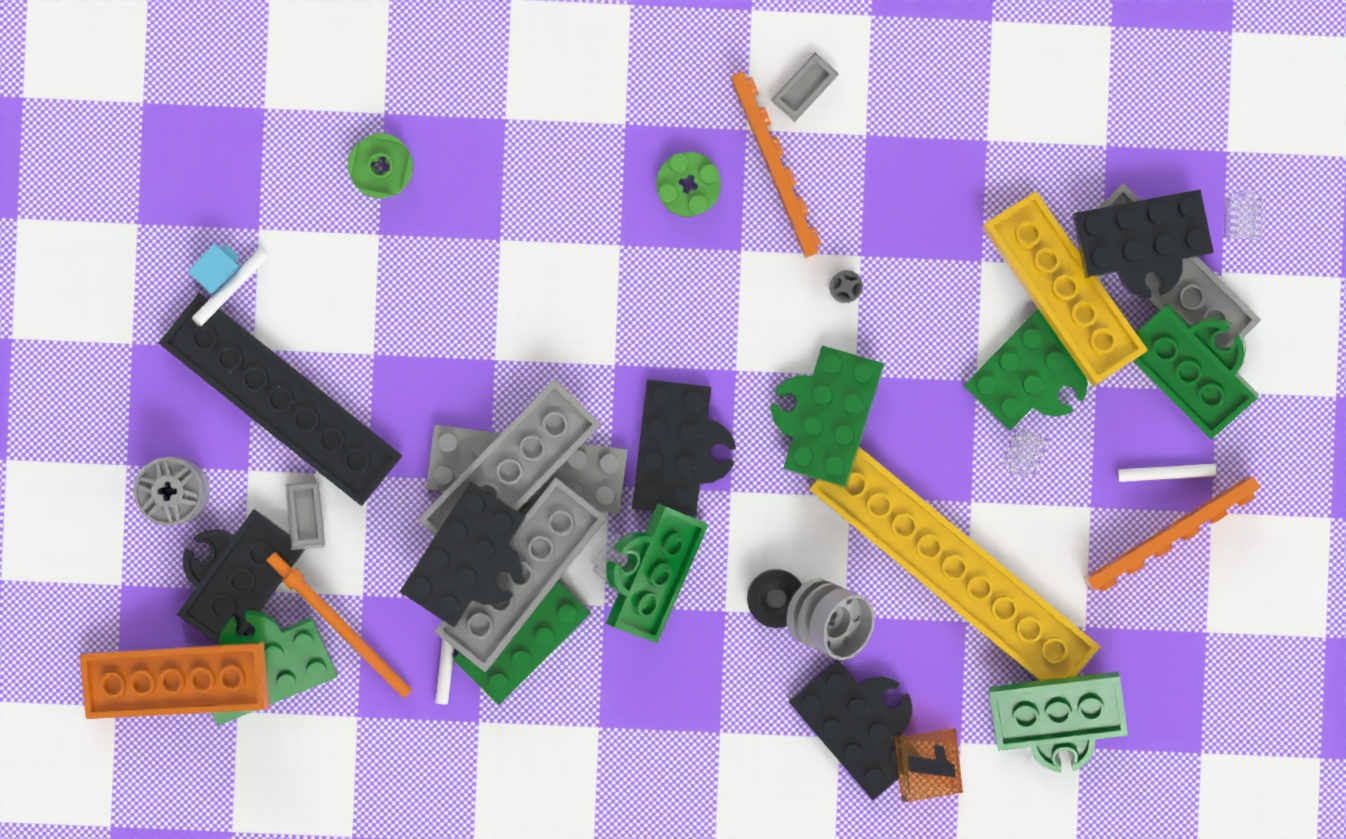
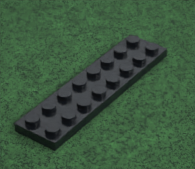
[158,293,403,506]

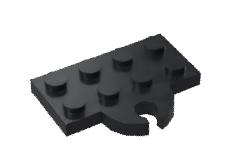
[1072,189,1214,299]
[632,379,736,516]
[399,481,526,628]
[177,509,306,645]
[788,659,921,801]

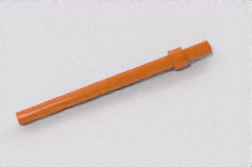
[266,551,412,698]

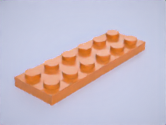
[80,642,270,719]

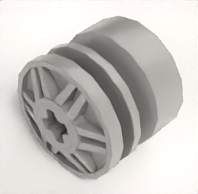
[133,456,210,526]
[786,578,875,660]

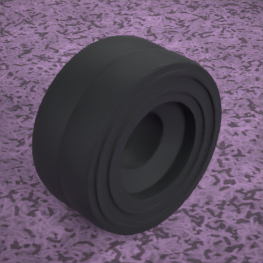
[747,569,802,628]

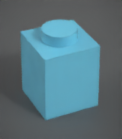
[188,243,241,295]

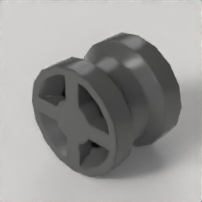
[829,270,863,303]

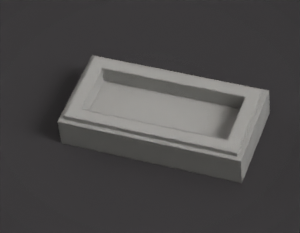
[771,52,839,123]
[285,482,325,550]

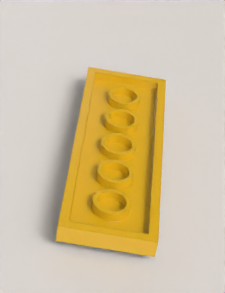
[982,191,1148,387]

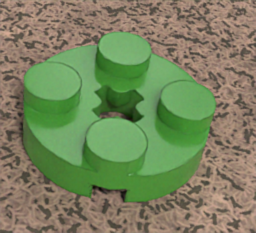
[348,133,414,199]
[656,152,721,217]

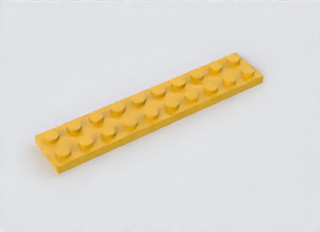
[809,447,1101,681]

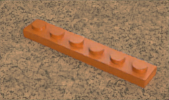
[730,71,821,259]
[1083,476,1261,592]

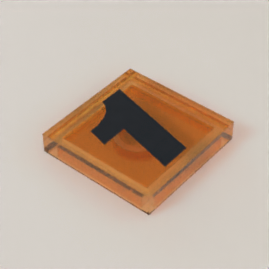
[895,728,963,802]

